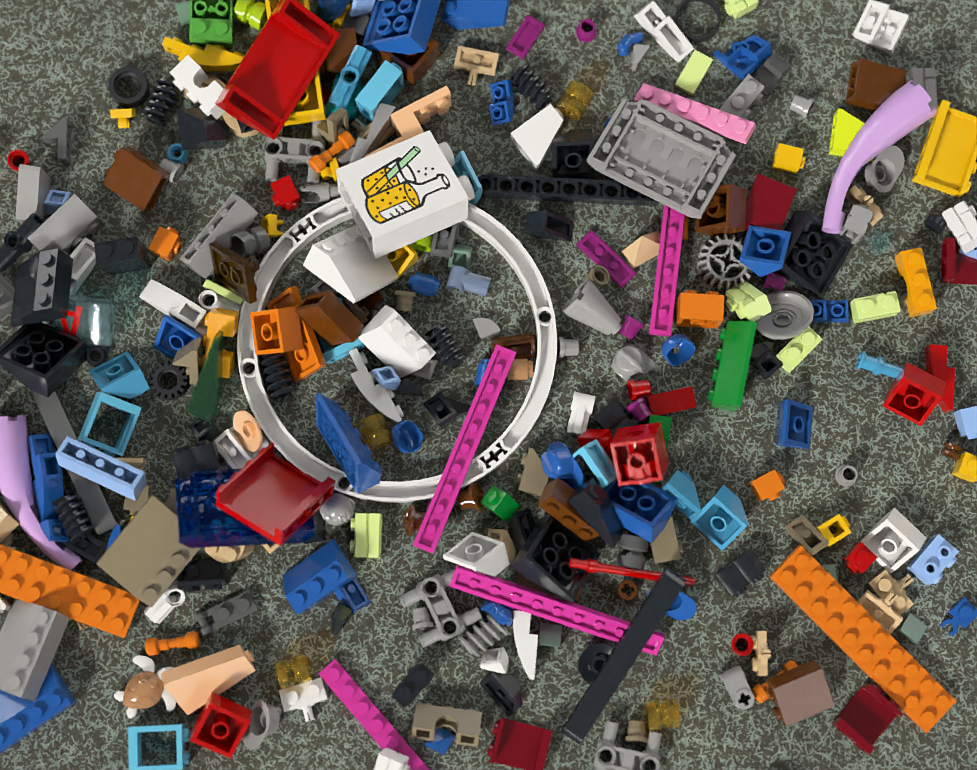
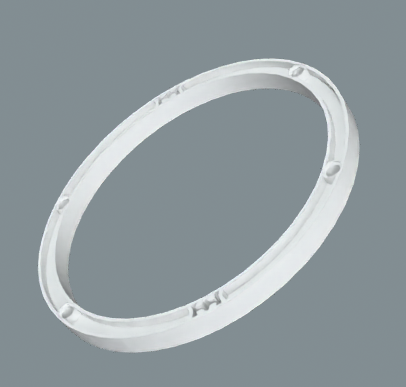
[237,197,557,503]

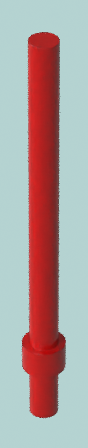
[569,558,695,586]

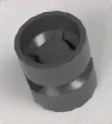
[230,226,270,258]
[616,534,649,570]

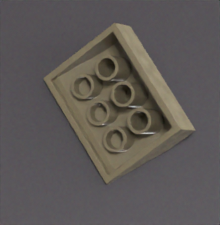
[97,494,207,608]

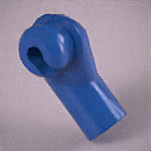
[617,32,643,56]

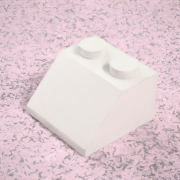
[860,507,927,574]
[443,532,510,576]

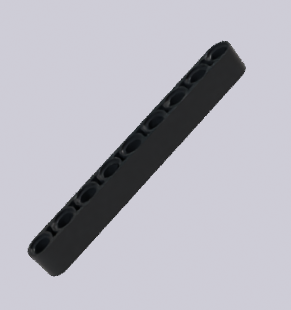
[478,174,660,206]
[560,568,686,744]

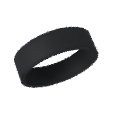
[675,0,721,42]

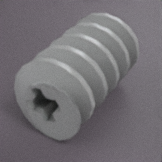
[458,614,508,657]

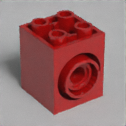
[610,422,669,486]

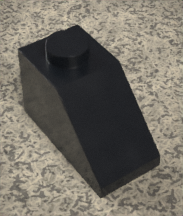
[525,210,574,242]

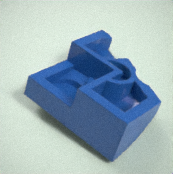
[713,35,772,80]

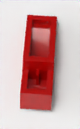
[925,344,955,413]

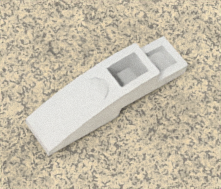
[139,279,208,338]
[349,348,404,424]

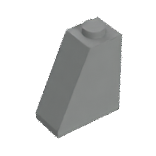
[15,164,52,224]

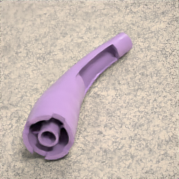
[822,80,936,234]
[0,415,83,571]

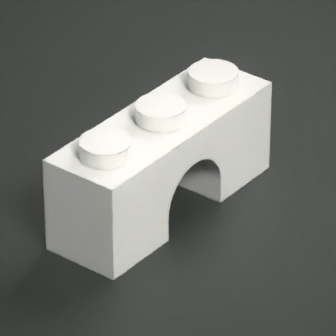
[170,55,225,119]

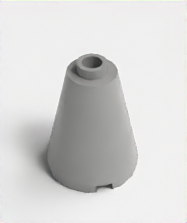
[562,279,622,335]

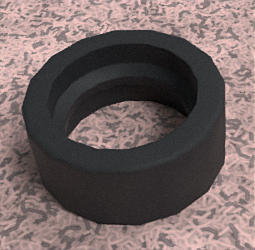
[108,66,150,108]

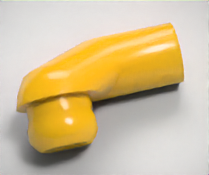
[331,3,352,29]

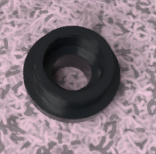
[86,346,108,367]

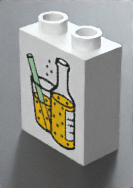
[336,130,475,259]

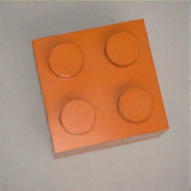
[675,290,724,329]
[250,306,303,355]

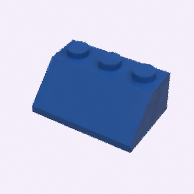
[604,479,677,543]
[282,539,357,615]

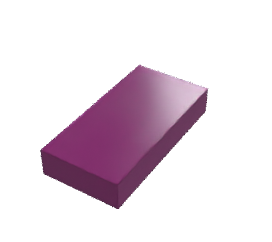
[506,15,545,60]

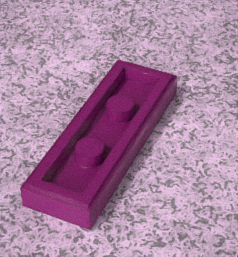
[577,230,637,289]

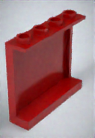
[216,442,335,546]

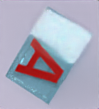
[51,295,115,346]

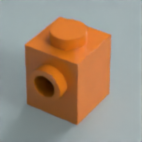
[148,226,183,262]
[749,469,785,502]

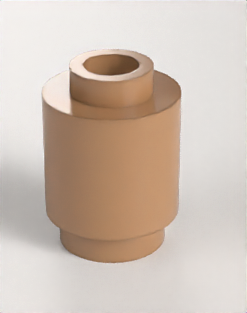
[507,359,533,381]

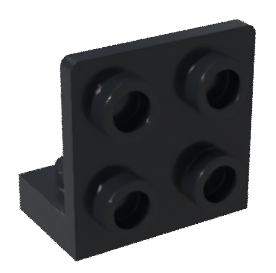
[176,559,228,592]

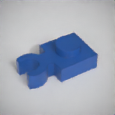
[940,597,977,636]

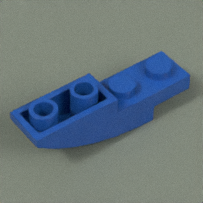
[27,434,63,523]

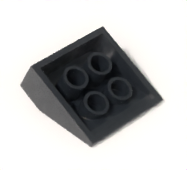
[775,210,852,299]
[10,248,73,327]
[0,322,87,398]
[511,514,600,602]

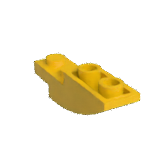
[162,37,244,72]

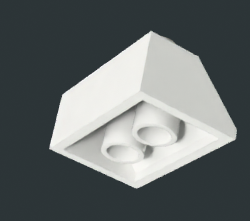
[358,305,436,379]

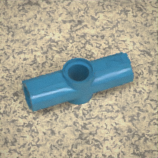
[328,45,372,110]

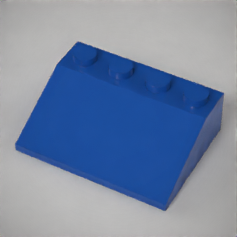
[362,0,441,55]
[441,0,510,30]
[316,393,382,494]
[0,662,77,754]

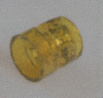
[556,81,594,121]
[357,413,393,451]
[275,653,313,690]
[645,699,680,731]

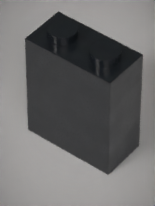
[94,236,150,276]

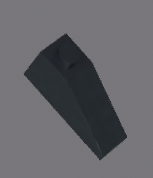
[568,478,623,548]

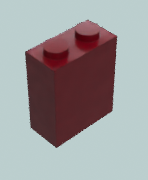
[745,174,797,231]

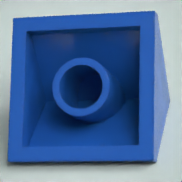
[740,225,791,277]
[153,314,203,360]
[776,399,813,449]

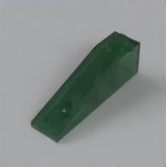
[186,330,223,422]

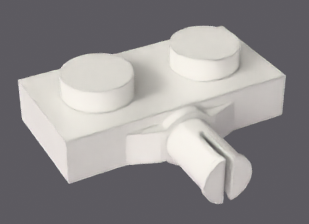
[279,678,328,722]

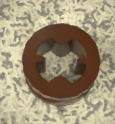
[940,442,963,460]
[617,580,637,600]

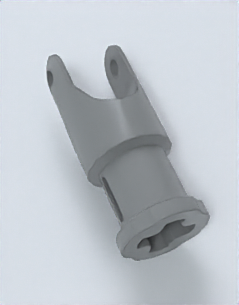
[299,183,341,203]

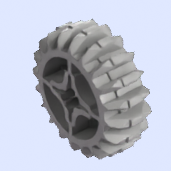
[697,234,753,291]

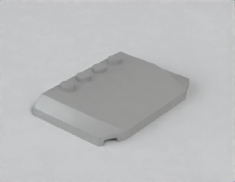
[587,99,736,219]

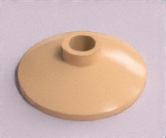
[233,410,262,452]

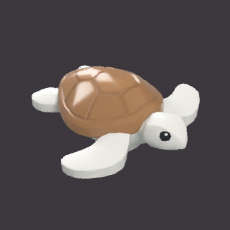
[114,655,176,718]

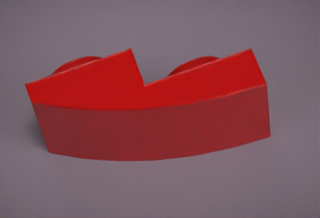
[648,386,697,415]

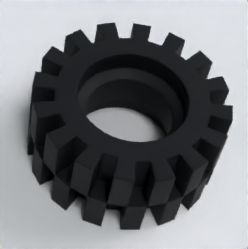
[148,360,190,401]

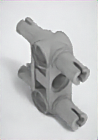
[264,121,326,184]
[399,569,483,648]
[593,721,662,770]

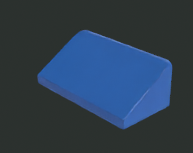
[334,578,371,616]

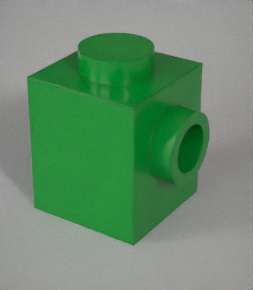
[481,485,520,522]

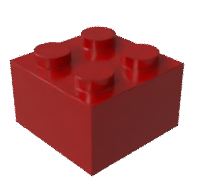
[883,362,946,426]
[190,692,252,759]

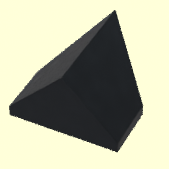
[423,392,470,431]

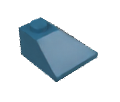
[89,351,150,399]
[661,470,702,520]
[690,485,749,551]

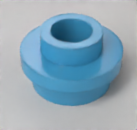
[167,143,188,164]

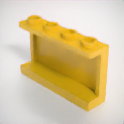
[912,100,977,198]

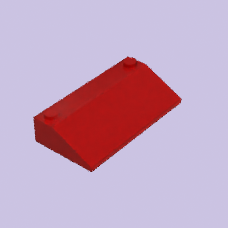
[215,0,340,140]

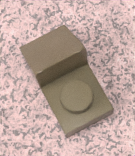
[317,107,349,147]
[172,337,203,385]
[785,515,829,556]

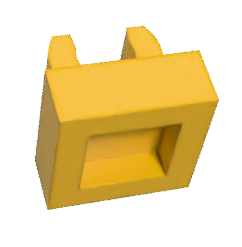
[110,108,136,128]
[321,157,339,184]
[261,214,284,239]

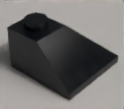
[177,108,227,150]
[552,129,594,179]

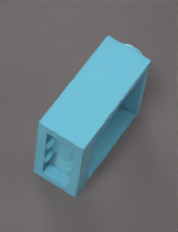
[355,60,405,122]
[78,392,141,458]
[572,439,617,488]
[128,723,190,770]

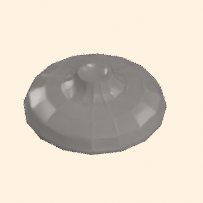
[755,291,814,340]

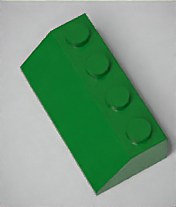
[707,321,757,412]

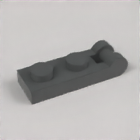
[193,590,259,636]

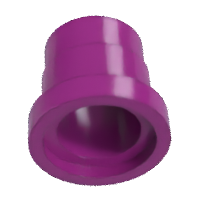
[576,19,597,42]
[762,272,787,291]
[619,315,644,341]
[626,397,652,423]

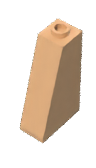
[160,645,255,715]

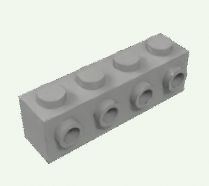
[710,74,765,139]
[180,193,258,279]

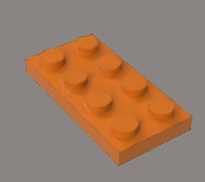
[266,286,326,382]

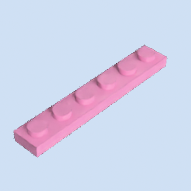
[634,83,756,144]

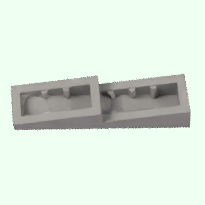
[349,103,396,164]

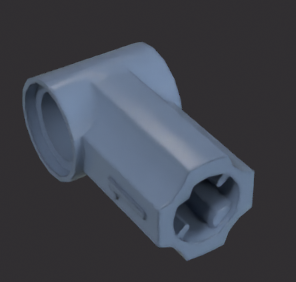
[446,265,491,297]

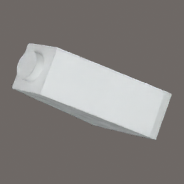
[510,104,564,171]

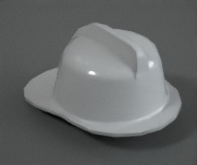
[864,145,905,193]
[611,343,655,382]
[243,699,282,750]

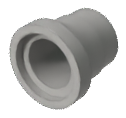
[790,95,815,119]
[159,159,184,184]
[557,337,579,358]
[835,465,858,486]
[412,607,434,631]

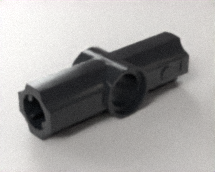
[0,213,45,271]

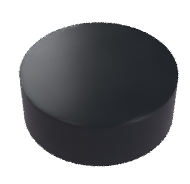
[924,214,946,234]

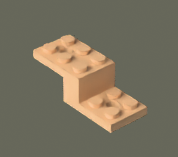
[365,86,451,157]

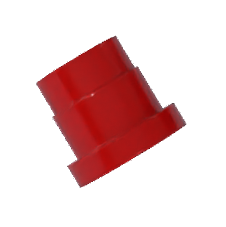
[7,150,30,171]
[627,379,651,401]
[731,633,754,656]

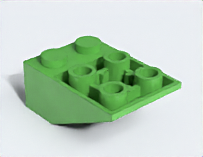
[189,0,233,47]

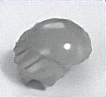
[320,493,356,526]

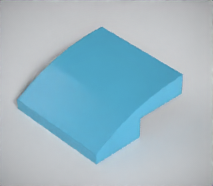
[452,151,483,205]

